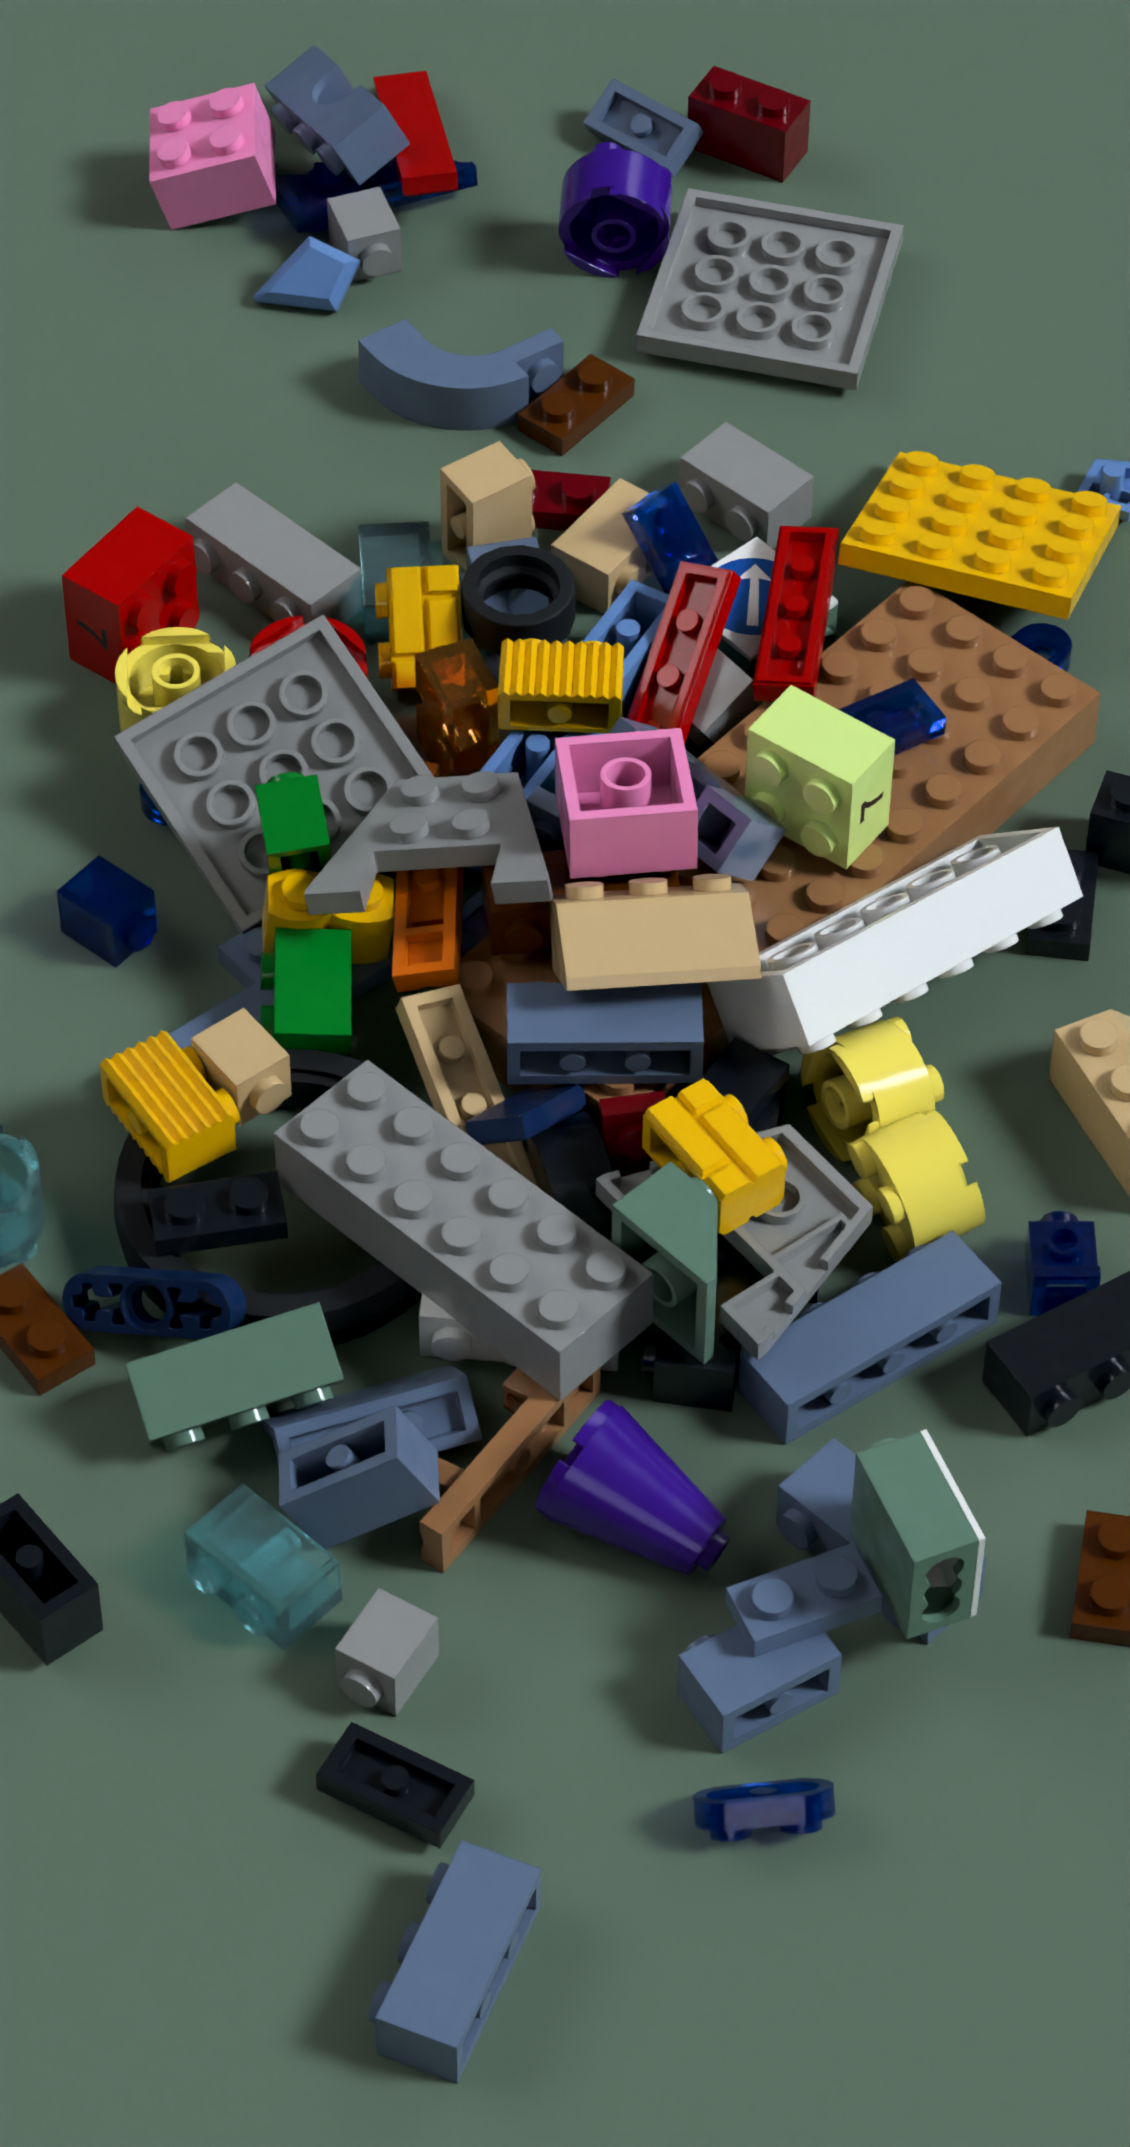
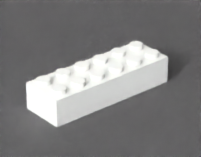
[707,827,1083,1055]

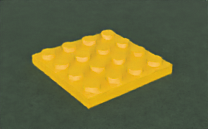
[837,451,1122,620]

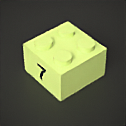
[744,685,895,870]

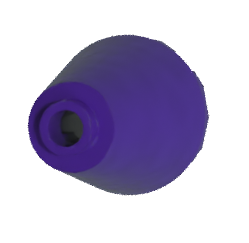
[534,1399,730,1576]

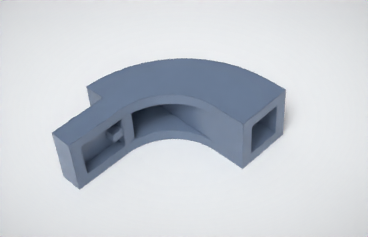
[358,319,564,430]

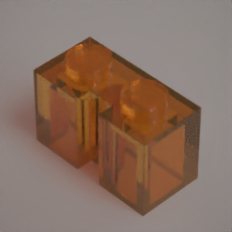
[415,638,499,777]

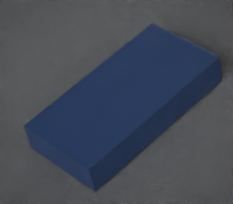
[465,1084,587,1145]

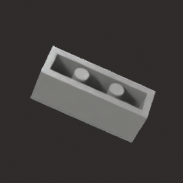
[186,482,362,623]

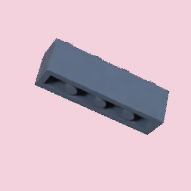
[738,1230,1002,1445]

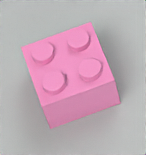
[149,83,276,230]
[555,728,698,879]

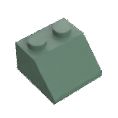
[612,1161,718,1365]

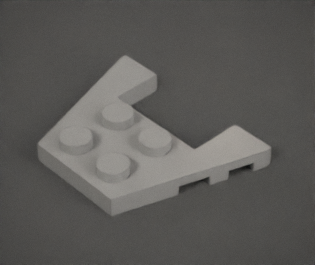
[304,771,553,915]
[596,1124,873,1360]

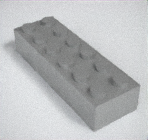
[273,1060,654,1401]

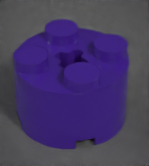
[558,142,672,277]

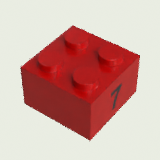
[61,506,200,684]

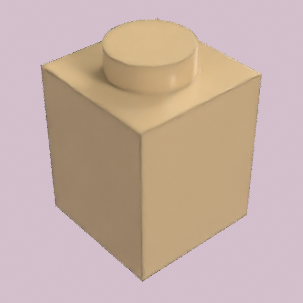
[191,1007,292,1127]

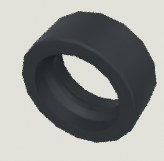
[461,545,575,655]

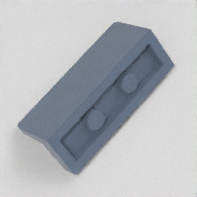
[261,1365,482,1465]

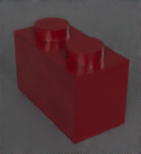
[688,66,811,183]

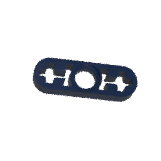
[62,1265,246,1339]

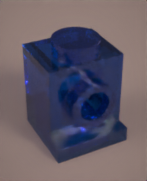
[1025,1211,1101,1316]

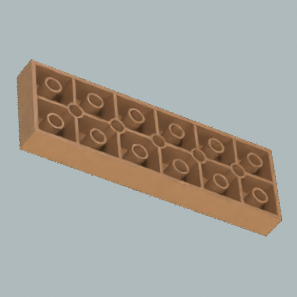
[429,581,1101,1137]

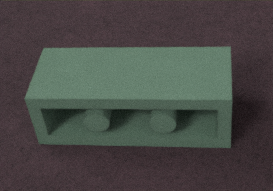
[125,1302,344,1452]

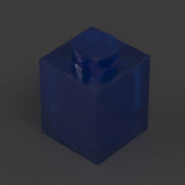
[57,855,158,968]

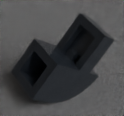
[521,1111,613,1230]

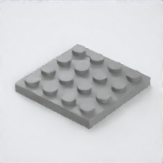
[636,188,904,391]
[114,614,435,933]

